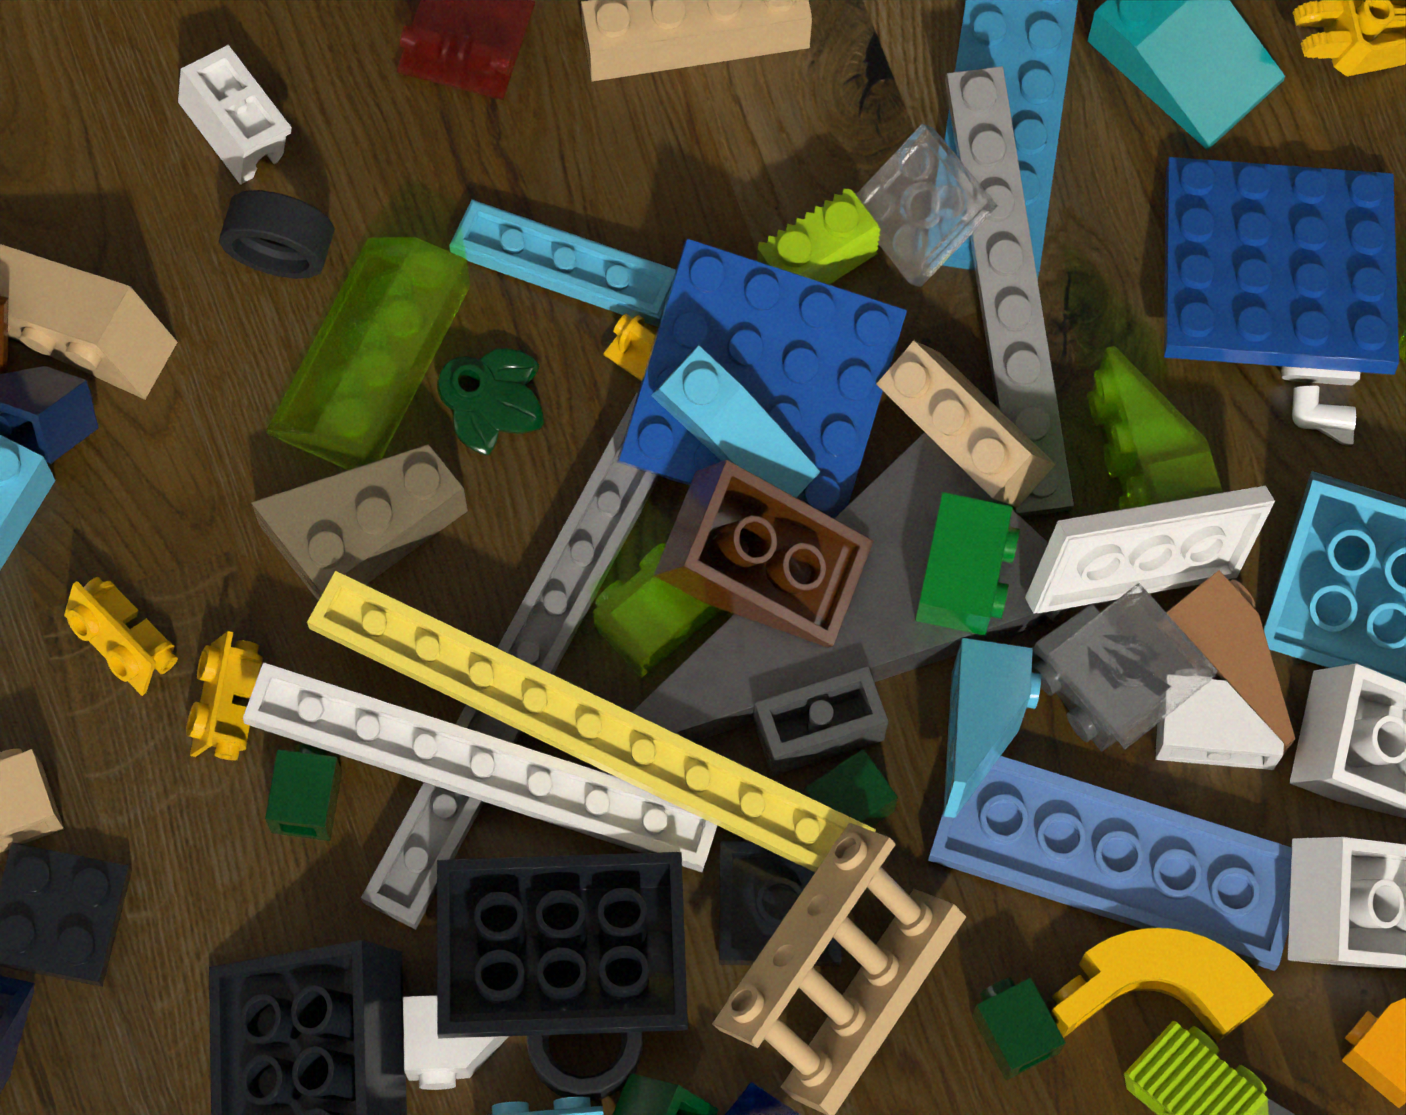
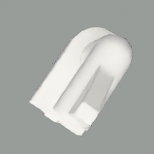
[1281,366,1360,446]

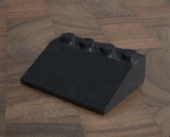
[437,852,688,1039]
[209,940,407,1115]

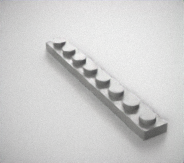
[945,66,1074,517]

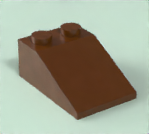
[654,460,874,648]

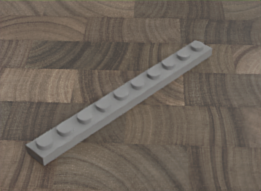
[361,393,660,930]

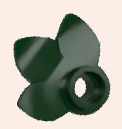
[437,348,544,456]

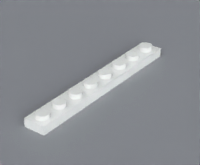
[243,662,717,872]

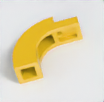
[1051,928,1274,1043]

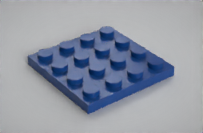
[1164,157,1399,375]
[617,239,907,519]

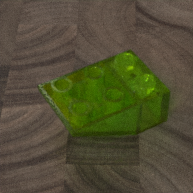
[1088,346,1223,510]

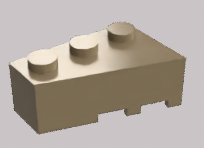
[251,444,468,601]

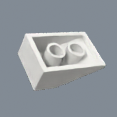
[1290,664,1406,818]
[1288,837,1406,970]

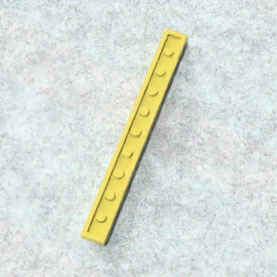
[307,571,876,872]

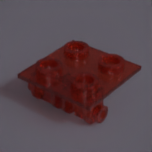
[397,0,535,100]

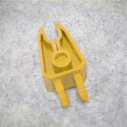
[1293,0,1406,77]

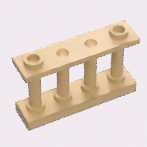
[712,823,966,1115]

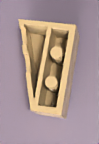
[0,244,178,400]

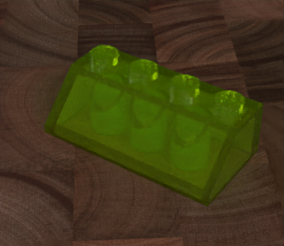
[266,237,471,470]

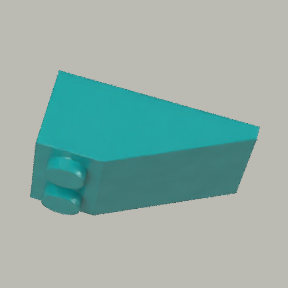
[1087,0,1285,151]

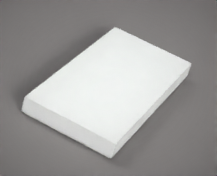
[1025,486,1275,614]

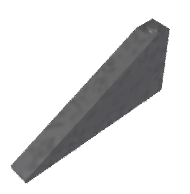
[600,433,1069,772]

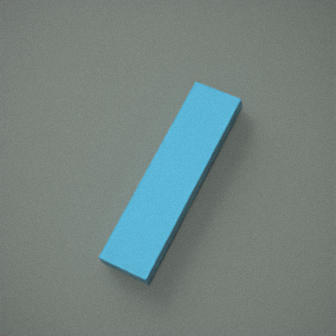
[449,200,676,327]

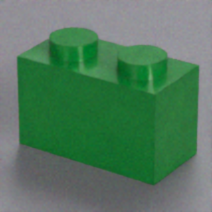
[915,492,1020,636]

